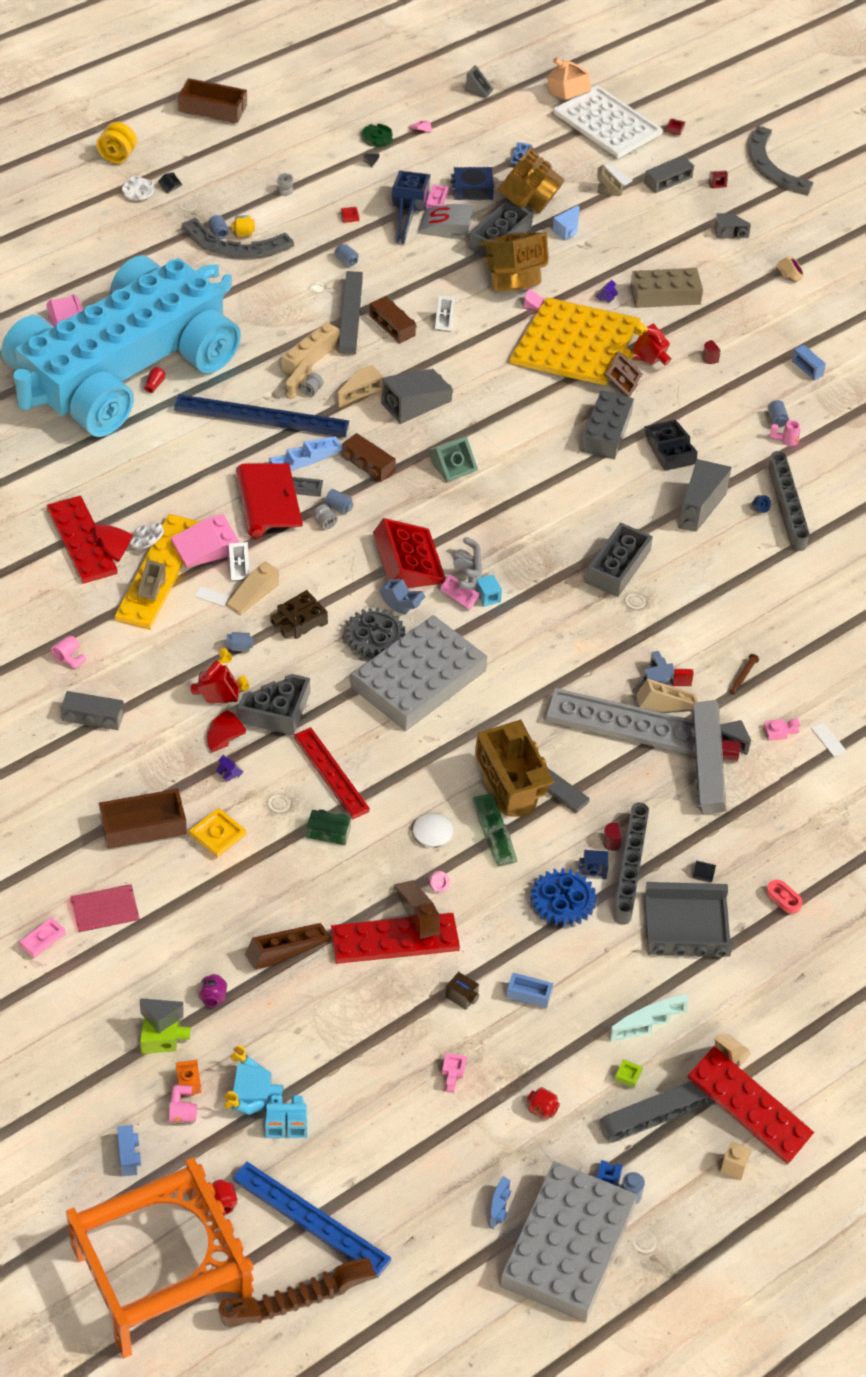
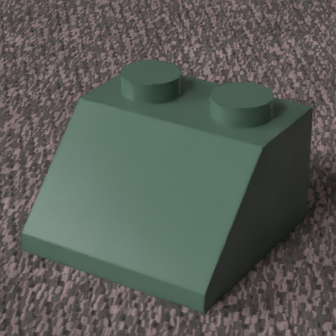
[428,436,478,482]

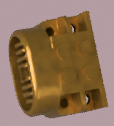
[497,146,564,214]
[479,232,549,291]
[475,719,554,817]

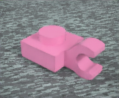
[764,719,800,741]
[442,1053,467,1093]

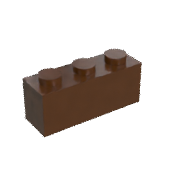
[369,296,417,344]
[342,433,396,482]

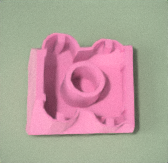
[46,294,83,326]

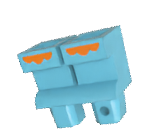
[265,1095,307,1138]

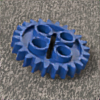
[530,868,597,928]

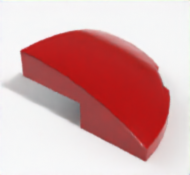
[94,524,133,562]
[207,710,246,753]

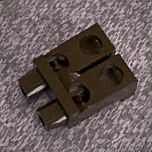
[270,590,328,639]

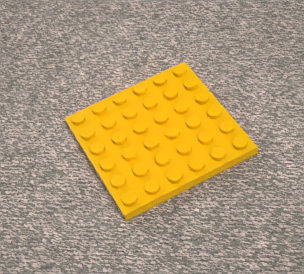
[510,297,641,386]

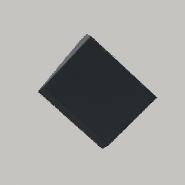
[693,860,716,882]

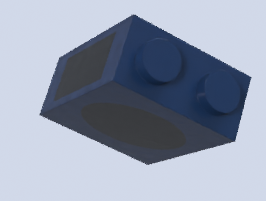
[450,167,494,200]

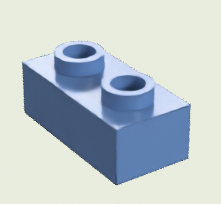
[792,344,826,381]
[506,973,553,1008]
[117,1125,141,1177]

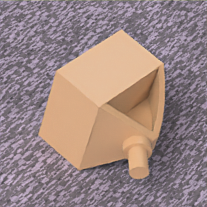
[547,57,591,100]

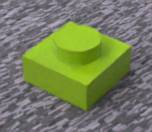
[615,1059,643,1088]

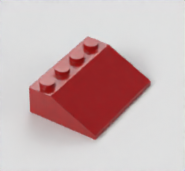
[373,518,446,588]

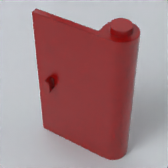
[236,463,303,537]

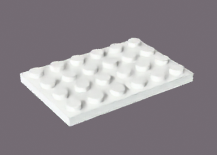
[553,85,663,158]

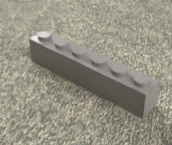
[691,700,727,814]

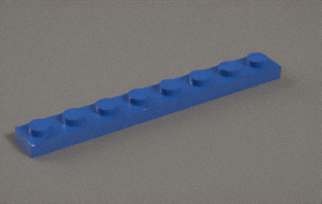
[233,1161,391,1278]

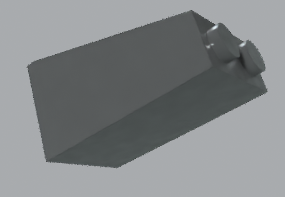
[381,369,453,424]
[679,459,732,532]

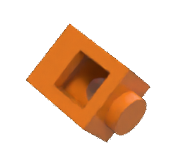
[176,1060,201,1096]

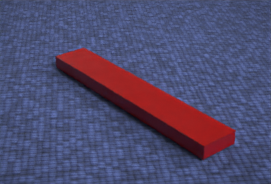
[294,727,370,820]

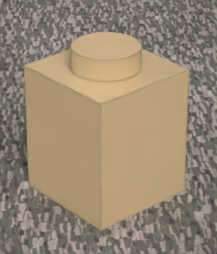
[721,1141,752,1180]

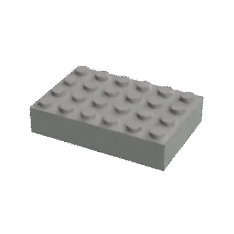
[352,615,488,731]
[501,1161,637,1322]

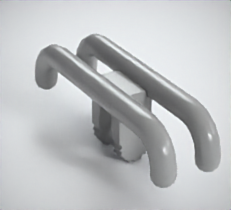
[453,537,482,589]

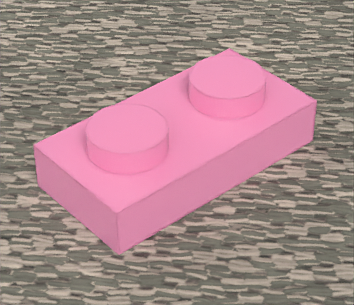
[426,184,449,209]
[439,574,480,610]
[19,917,66,958]

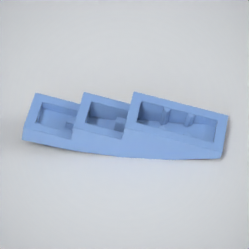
[269,436,342,471]

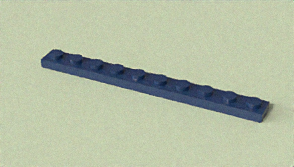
[174,394,349,437]

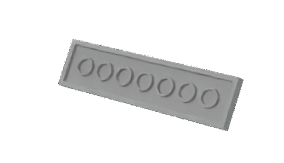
[546,688,697,757]

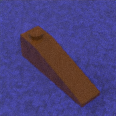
[394,880,440,939]
[245,923,331,970]

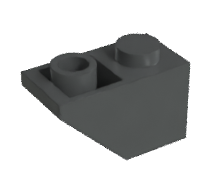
[714,213,751,238]

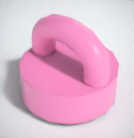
[428,871,450,892]

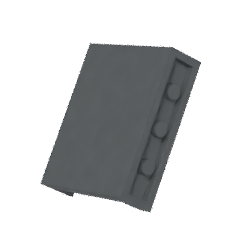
[644,882,733,957]

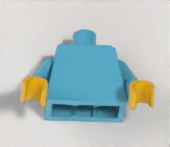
[224,1045,283,1115]

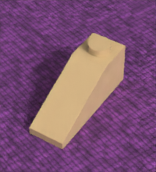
[337,365,383,407]
[227,561,279,615]
[636,679,698,712]

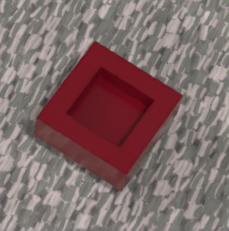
[666,118,685,135]

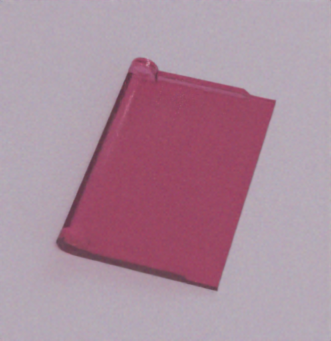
[70,884,140,932]

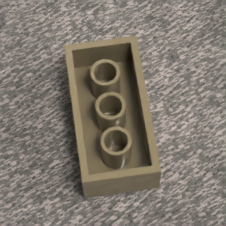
[630,268,703,308]

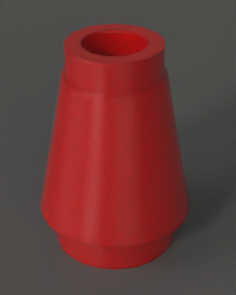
[144,367,166,393]

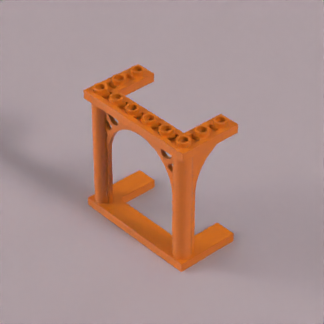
[66,1157,254,1359]

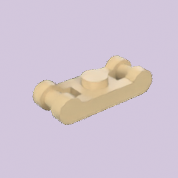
[286,359,313,399]

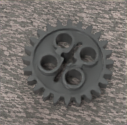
[344,607,405,659]

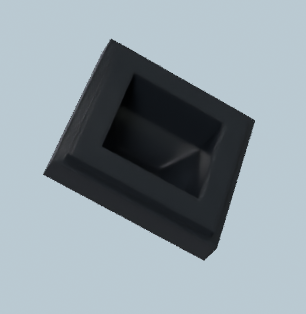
[363,153,380,168]

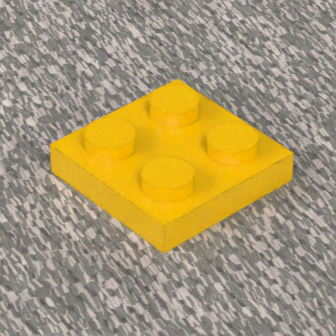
[189,807,246,858]

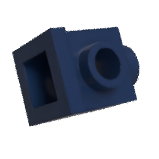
[579,850,608,879]

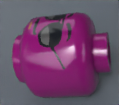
[198,974,228,1007]

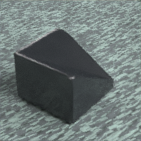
[158,172,182,193]

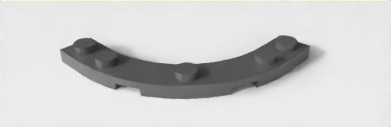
[749,126,813,196]
[182,218,294,258]

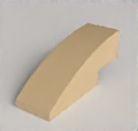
[714,1034,751,1067]

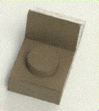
[597,165,623,196]
[137,559,166,601]

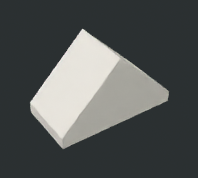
[435,295,456,331]
[229,542,250,580]

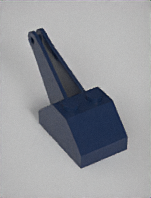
[392,170,431,244]

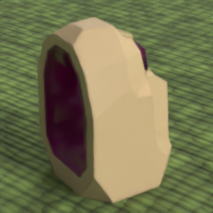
[777,256,804,281]

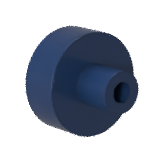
[752,495,771,513]

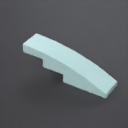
[609,994,689,1042]

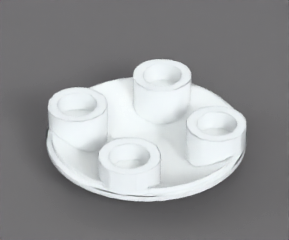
[122,175,154,201]
[130,522,164,550]
[413,814,453,849]

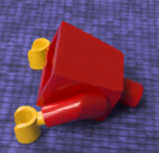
[623,322,672,366]
[191,648,250,703]

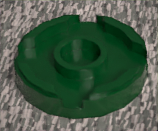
[362,123,393,147]

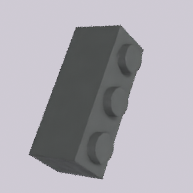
[644,155,694,194]
[60,691,124,730]

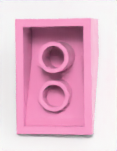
[171,514,239,568]

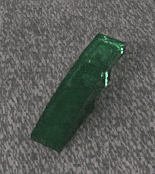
[473,793,517,866]

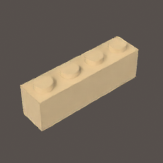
[281,322,340,376]

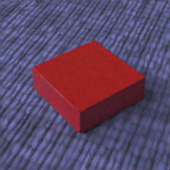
[341,207,360,223]
[672,669,694,686]

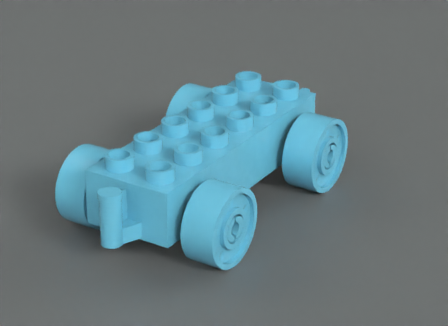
[1,255,241,437]

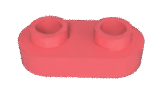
[766,880,802,914]

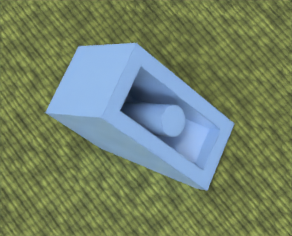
[552,205,580,240]

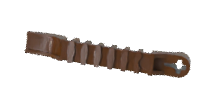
[219,1258,377,1328]

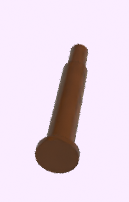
[729,654,759,694]

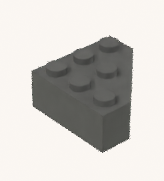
[237,674,310,736]

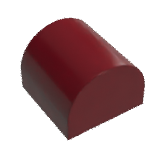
[709,170,728,188]
[702,340,721,364]
[722,740,741,761]
[602,823,621,851]

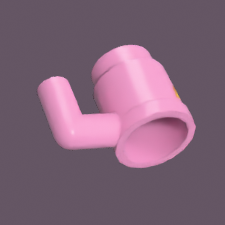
[770,420,801,446]
[51,635,86,669]
[169,1085,197,1123]

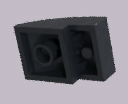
[644,419,698,471]

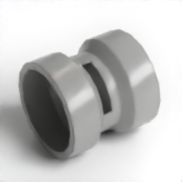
[277,173,293,196]
[300,373,324,397]
[313,504,338,530]

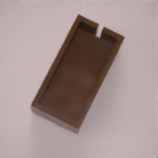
[178,78,247,123]
[99,788,187,849]

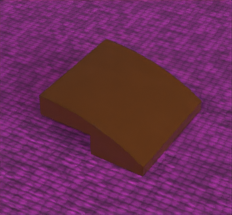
[604,351,643,397]

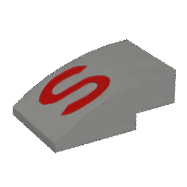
[419,204,474,238]

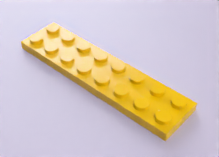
[115,514,200,630]

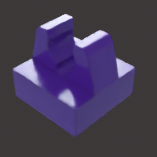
[595,279,618,303]
[216,755,244,781]

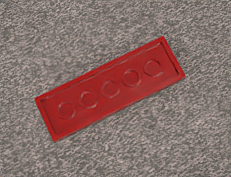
[47,495,118,584]
[331,913,460,964]
[687,1046,815,1165]

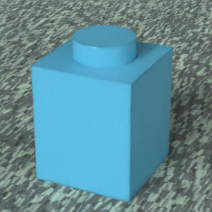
[476,574,502,607]

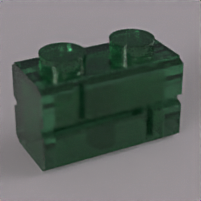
[306,809,351,846]

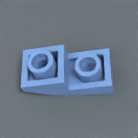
[510,142,533,165]
[490,1176,512,1229]

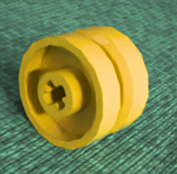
[96,122,137,164]

